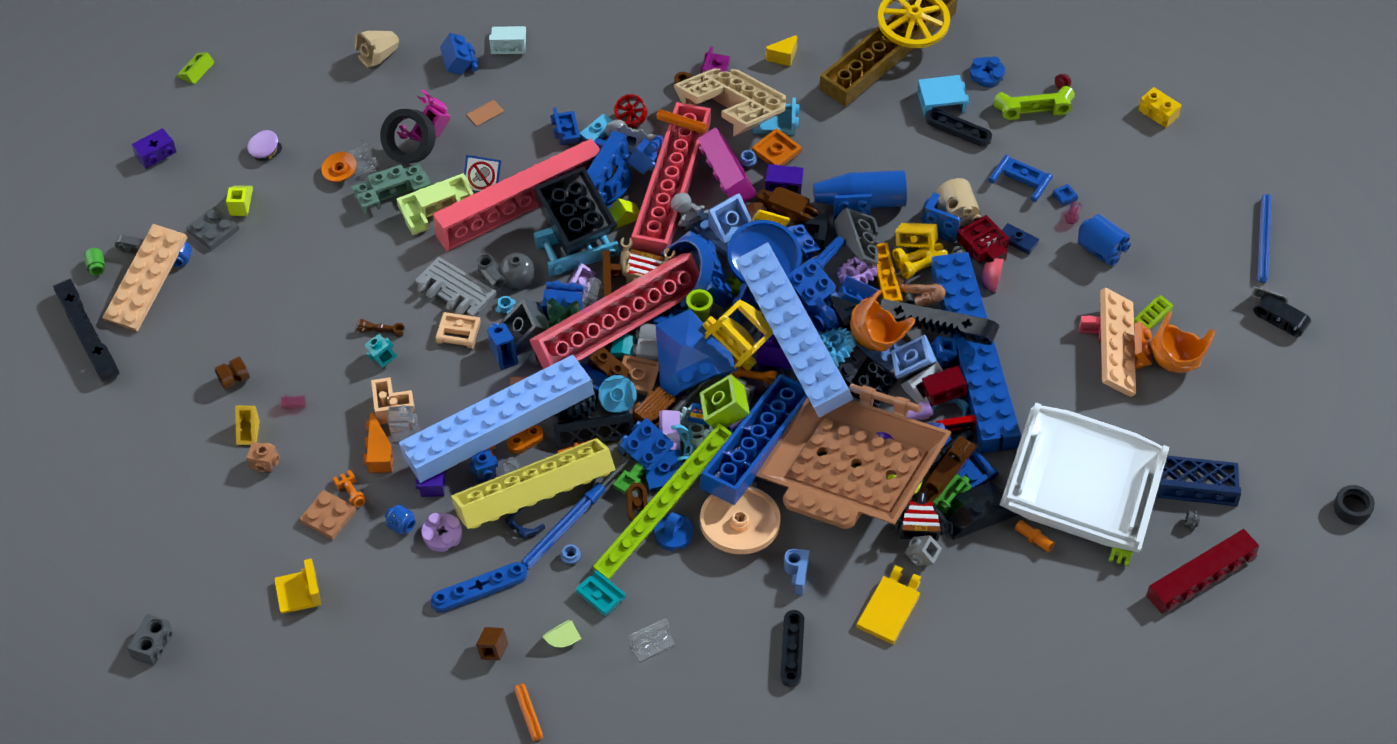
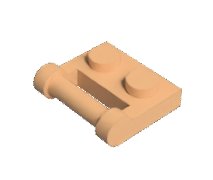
[436,312,481,349]

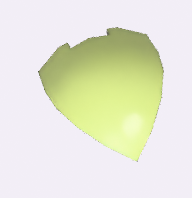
[543,620,581,647]

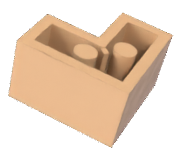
[371,377,416,424]

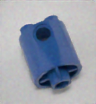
[1078,214,1131,266]

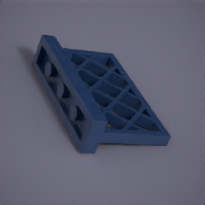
[1157,456,1241,507]

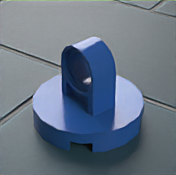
[654,512,694,551]

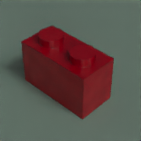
[922,366,968,407]

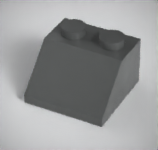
[500,298,551,351]

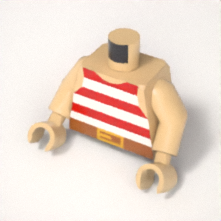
[620,237,677,283]

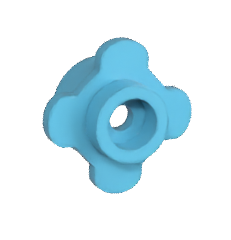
[495,296,516,314]

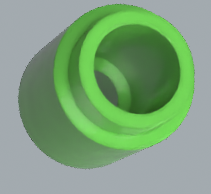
[84,248,105,276]

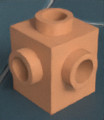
[246,442,279,472]

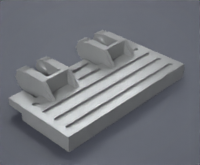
[415,257,497,317]

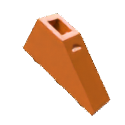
[363,413,394,473]

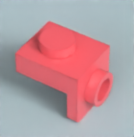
[1079,315,1101,342]

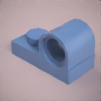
[784,549,810,596]

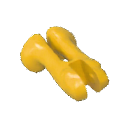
[892,242,948,279]

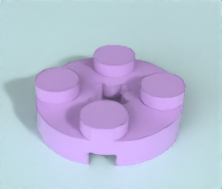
[421,513,462,552]

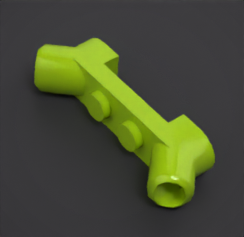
[993,86,1075,120]

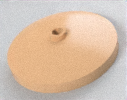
[700,486,781,554]

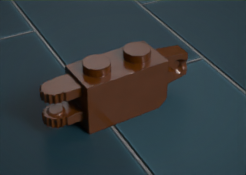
[757,187,820,225]

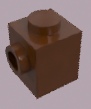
[476,627,509,661]

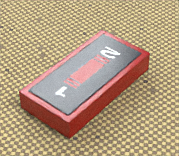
[936,415,976,435]

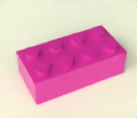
[698,127,758,203]

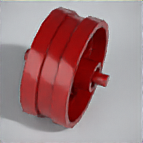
[614,94,648,128]

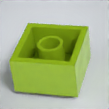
[700,374,750,429]

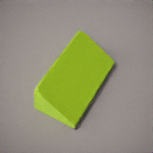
[177,53,214,84]

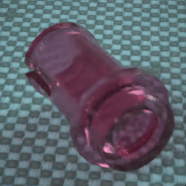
[1065,201,1082,224]
[281,395,306,410]

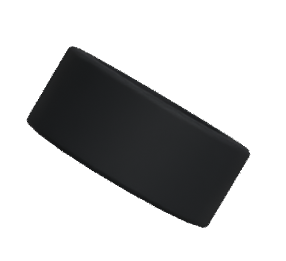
[1333,485,1375,525]

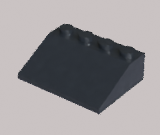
[534,166,617,256]

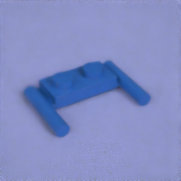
[988,155,1053,202]

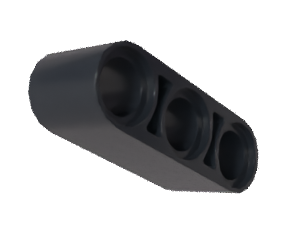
[1253,294,1311,337]

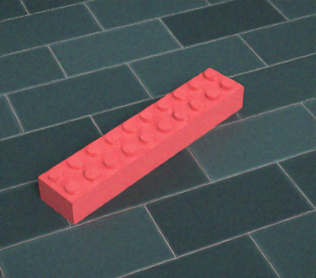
[631,102,711,257]
[433,138,600,251]
[530,253,700,369]

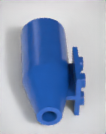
[813,170,907,221]

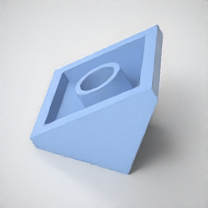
[708,193,751,243]
[891,335,938,379]

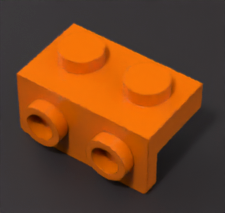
[1134,321,1152,369]

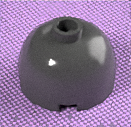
[499,253,536,290]

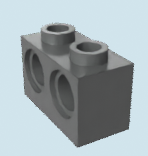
[127,614,173,665]

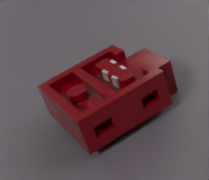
[956,215,1010,264]

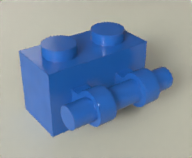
[440,33,478,75]
[626,135,663,174]
[542,281,584,318]

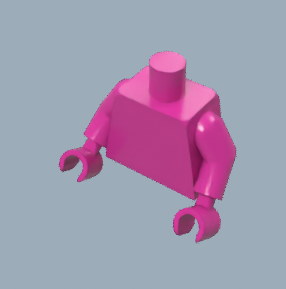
[397,90,451,142]

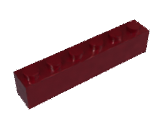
[1146,528,1260,614]

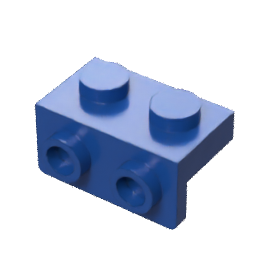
[550,107,581,145]
[838,276,878,305]

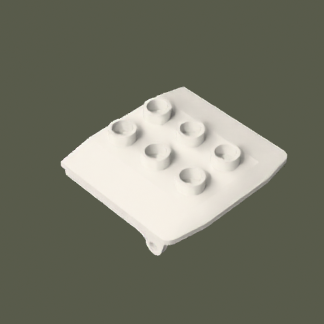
[1000,403,1169,553]

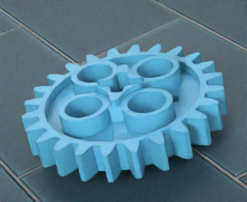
[819,327,856,367]

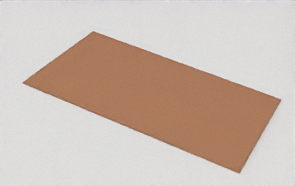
[466,100,504,126]

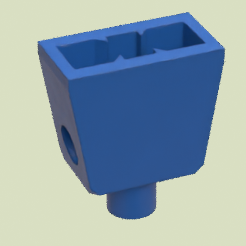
[487,323,518,370]

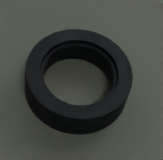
[380,109,436,163]

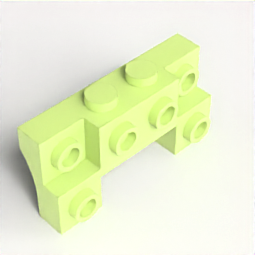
[397,173,474,235]

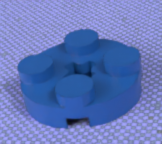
[970,57,1005,87]

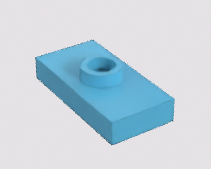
[580,114,614,141]

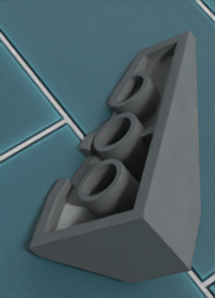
[833,207,879,266]

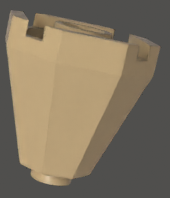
[355,31,399,68]

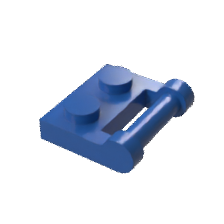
[952,446,999,489]

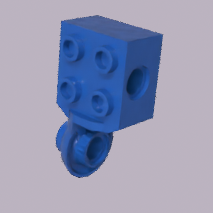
[786,257,839,331]

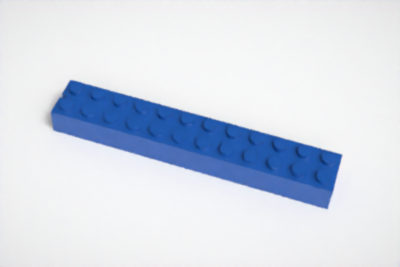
[930,252,1021,453]

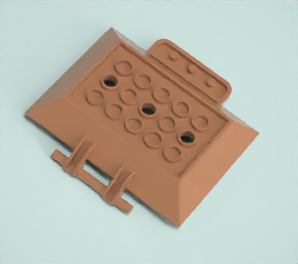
[756,384,951,529]

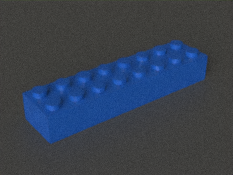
[700,374,807,505]

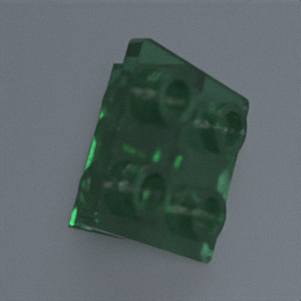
[547,298,579,328]

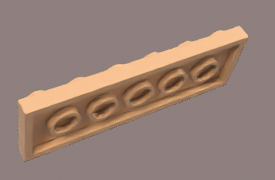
[102,224,188,332]
[1100,287,1136,397]

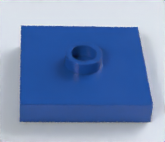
[643,449,683,492]

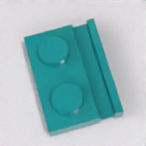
[576,570,626,617]

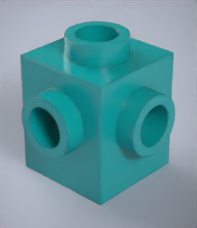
[365,333,398,368]

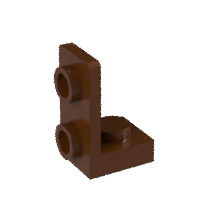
[587,347,630,377]

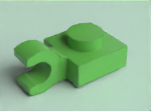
[613,463,644,495]

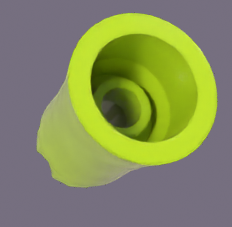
[686,289,713,323]

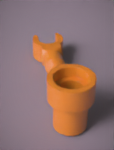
[729,359,777,385]

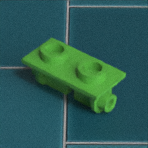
[934,474,972,515]

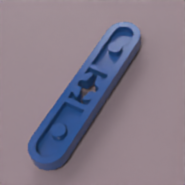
[430,562,528,612]

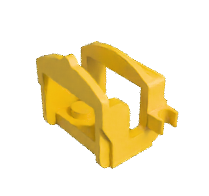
[702,300,773,371]

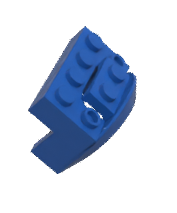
[587,131,631,205]
[661,231,734,310]

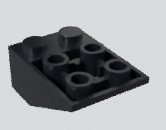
[837,345,897,408]

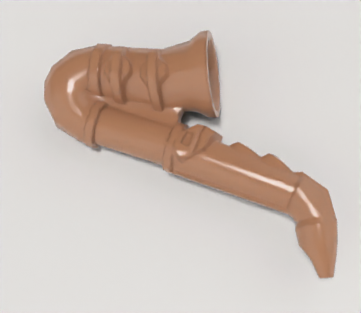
[897,276,946,307]

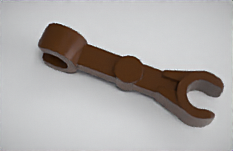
[357,319,405,337]

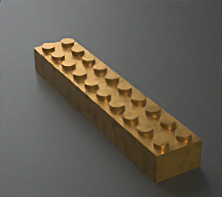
[819,0,958,107]

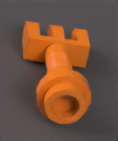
[332,470,365,508]

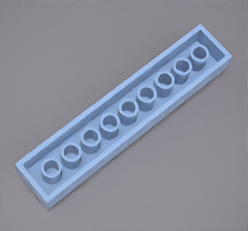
[735,242,854,417]
[399,355,594,483]

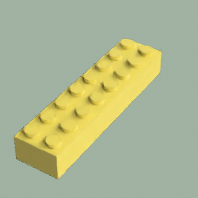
[451,438,615,529]

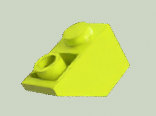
[226,186,253,216]

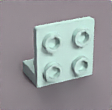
[489,26,526,54]

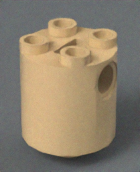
[936,178,981,230]

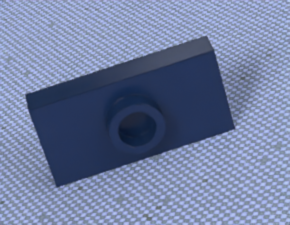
[1002,223,1039,255]

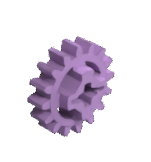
[837,256,878,284]

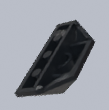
[946,482,1019,540]

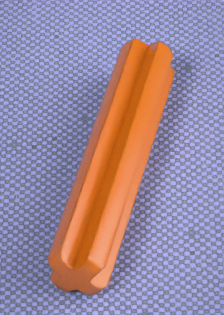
[656,109,707,134]
[514,683,543,741]

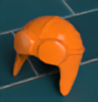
[850,290,915,352]
[1151,311,1215,373]

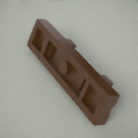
[602,250,621,297]
[918,435,976,502]

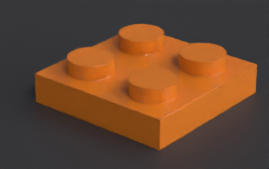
[752,128,802,166]

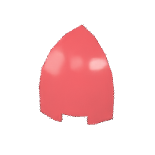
[981,258,1004,293]

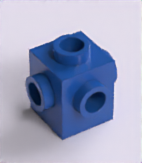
[930,336,958,367]
[468,449,499,483]

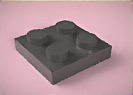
[186,206,239,251]

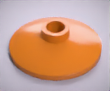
[321,152,357,182]

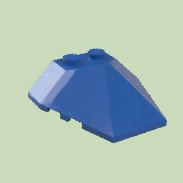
[655,309,738,398]

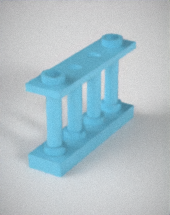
[534,228,619,276]

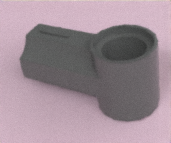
[477,254,506,290]

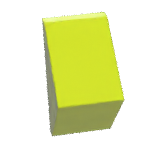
[609,198,640,230]

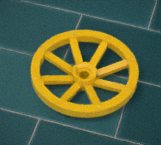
[877,0,950,48]

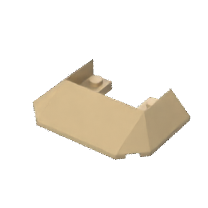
[674,68,786,137]

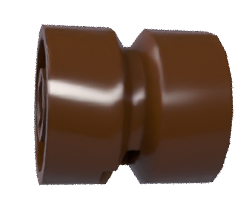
[214,356,250,390]

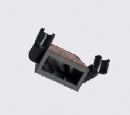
[890,493,953,540]

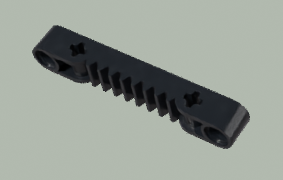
[53,278,120,382]
[879,299,999,345]

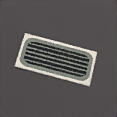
[1251,286,1289,303]

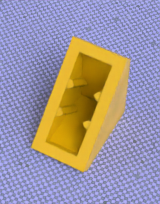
[765,35,798,66]
[235,405,260,445]

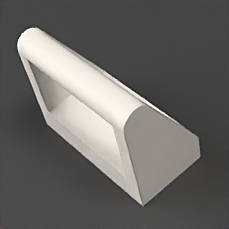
[901,362,943,404]

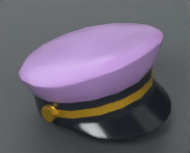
[247,130,282,161]

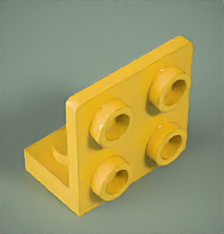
[275,558,322,614]

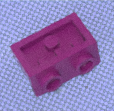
[700,46,730,74]

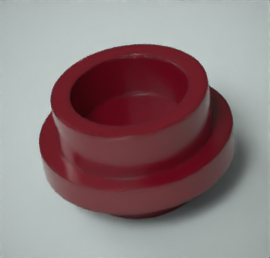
[1055,74,1071,90]

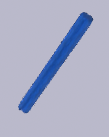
[1257,194,1272,283]

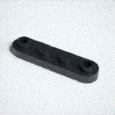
[926,109,992,146]
[780,610,805,687]

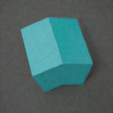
[611,334,636,359]

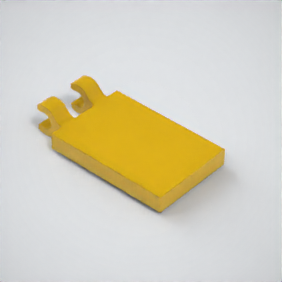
[856,565,921,645]

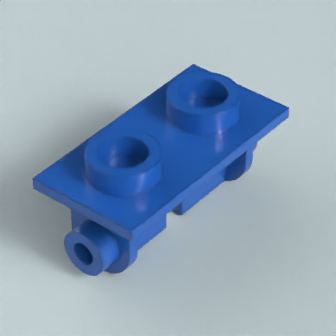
[787,224,821,260]

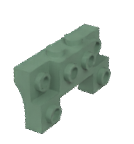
[351,164,431,214]

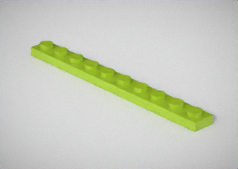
[592,423,733,580]

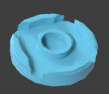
[598,375,637,414]

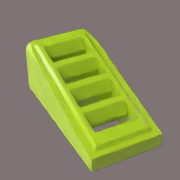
[1134,295,1173,330]

